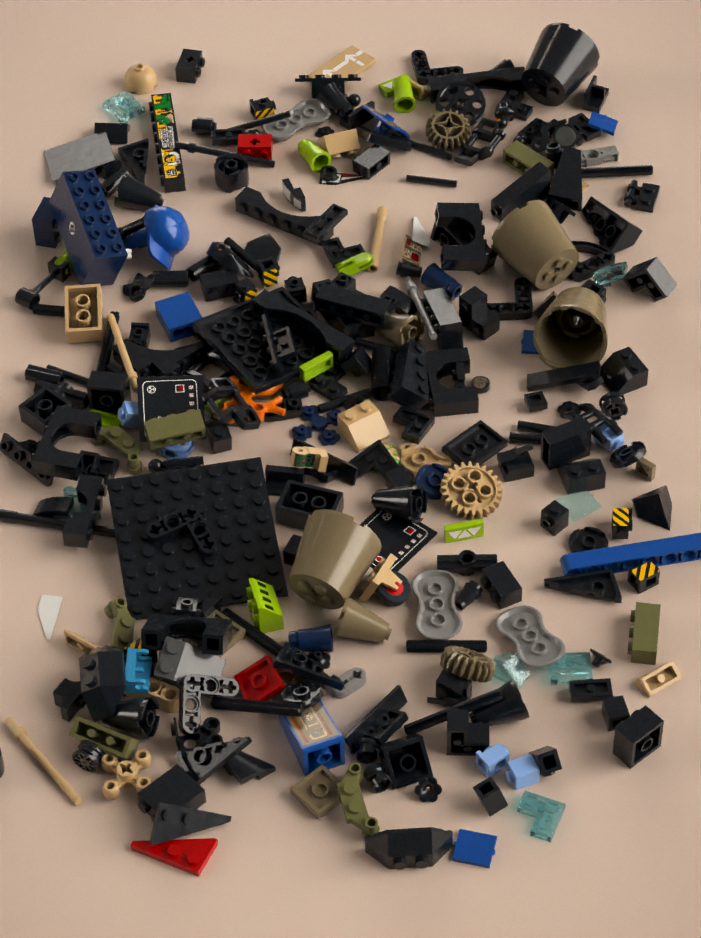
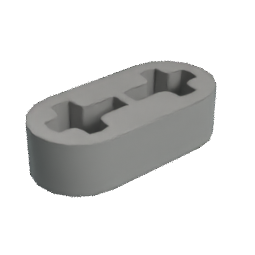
[331,667,366,699]

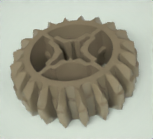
[425,109,471,151]
[440,646,496,683]

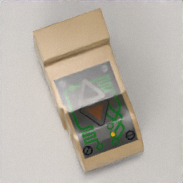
[290,446,329,472]

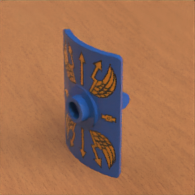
[362,105,410,139]

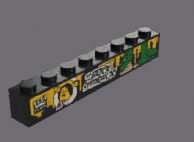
[149,93,186,193]

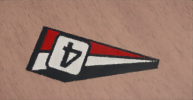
[319,173,364,185]

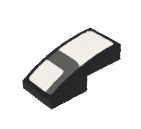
[282,178,306,212]

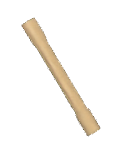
[367,206,388,272]

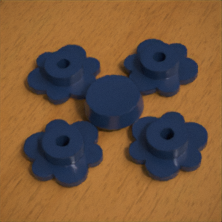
[292,405,342,446]

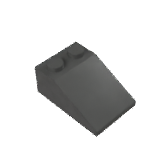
[153,636,226,698]

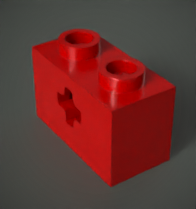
[237,134,273,160]

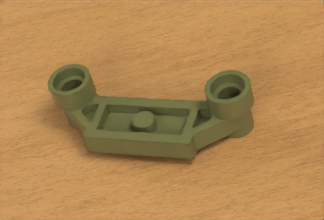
[91,425,143,475]
[104,597,136,654]
[336,762,380,839]

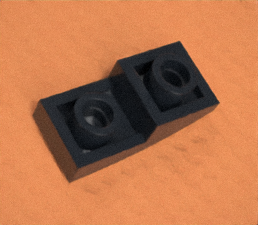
[264,398,303,422]

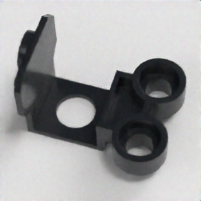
[170,717,223,752]

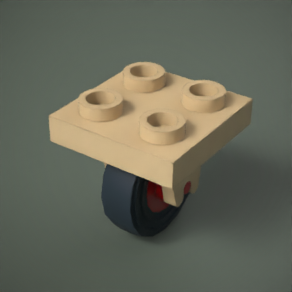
[358,553,411,607]

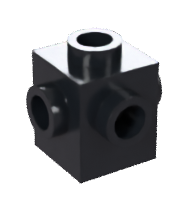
[172,597,201,617]

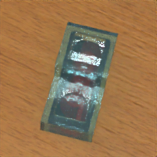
[593,262,628,287]

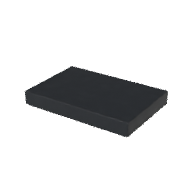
[442,420,508,466]

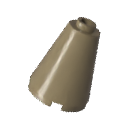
[375,314,424,347]
[333,598,392,643]

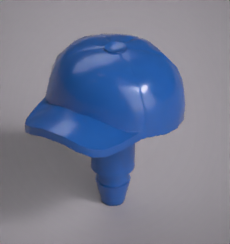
[122,205,190,271]

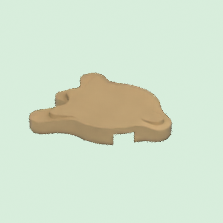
[400,443,452,484]

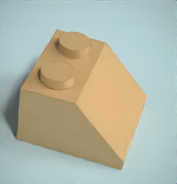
[318,128,361,159]
[337,399,390,453]

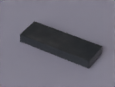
[303,203,348,244]

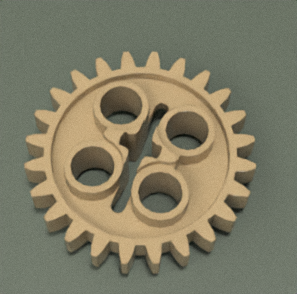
[439,461,503,520]

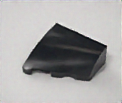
[80,450,120,490]
[223,751,276,785]

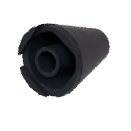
[114,174,164,210]
[371,484,428,523]
[469,679,530,726]
[101,697,160,739]

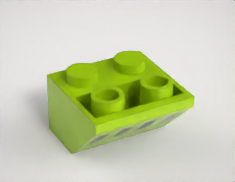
[246,578,284,633]

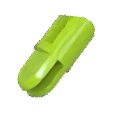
[335,252,374,276]

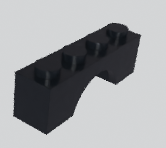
[62,475,107,548]

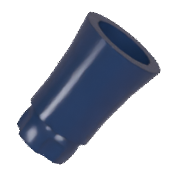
[421,263,463,300]
[288,624,334,652]

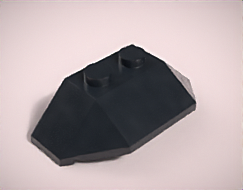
[79,645,126,722]
[365,827,453,870]

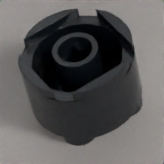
[214,153,249,193]

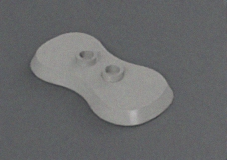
[261,99,331,141]
[411,570,463,640]
[495,605,565,669]

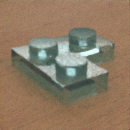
[517,791,566,842]

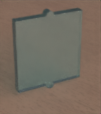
[556,490,601,522]

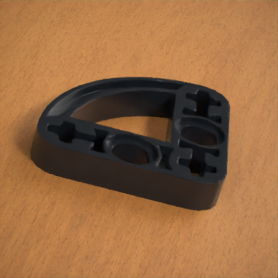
[568,241,615,282]

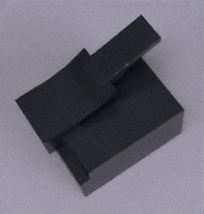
[497,443,534,482]
[427,669,472,707]

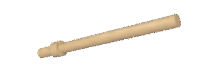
[107,313,138,393]
[5,717,82,805]

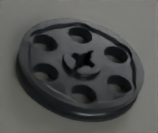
[436,81,486,126]

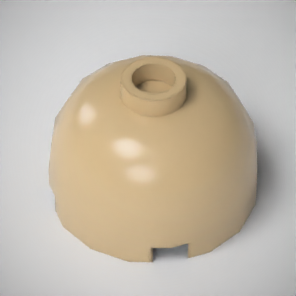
[125,63,157,95]

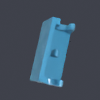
[125,647,152,693]

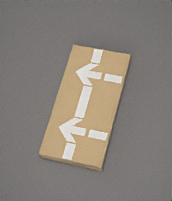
[308,45,375,83]

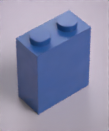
[155,292,203,342]

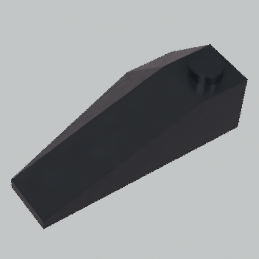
[582,196,643,254]

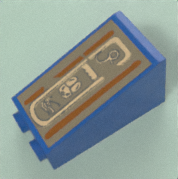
[279,701,345,777]

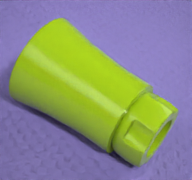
[393,75,416,113]
[297,139,331,173]

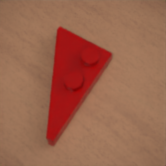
[130,838,218,877]

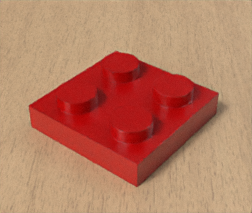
[234,655,286,701]

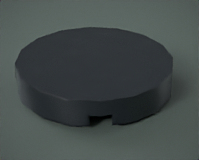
[609,441,647,468]
[569,527,608,553]
[281,680,323,709]

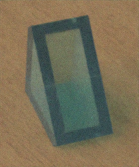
[492,652,531,690]

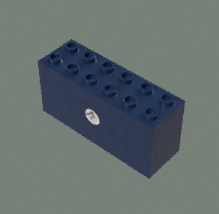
[49,170,132,286]

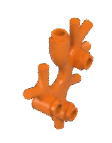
[214,375,286,424]

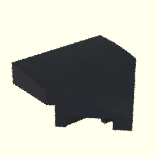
[245,233,281,263]

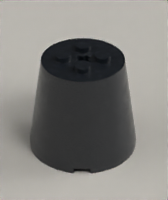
[521,23,600,106]

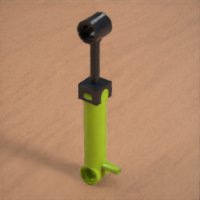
[15,250,73,310]

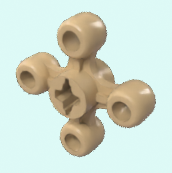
[101,749,152,800]

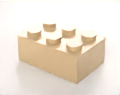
[64,284,104,343]

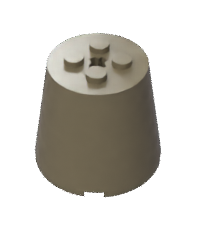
[491,200,579,290]
[533,287,608,369]
[288,509,382,609]

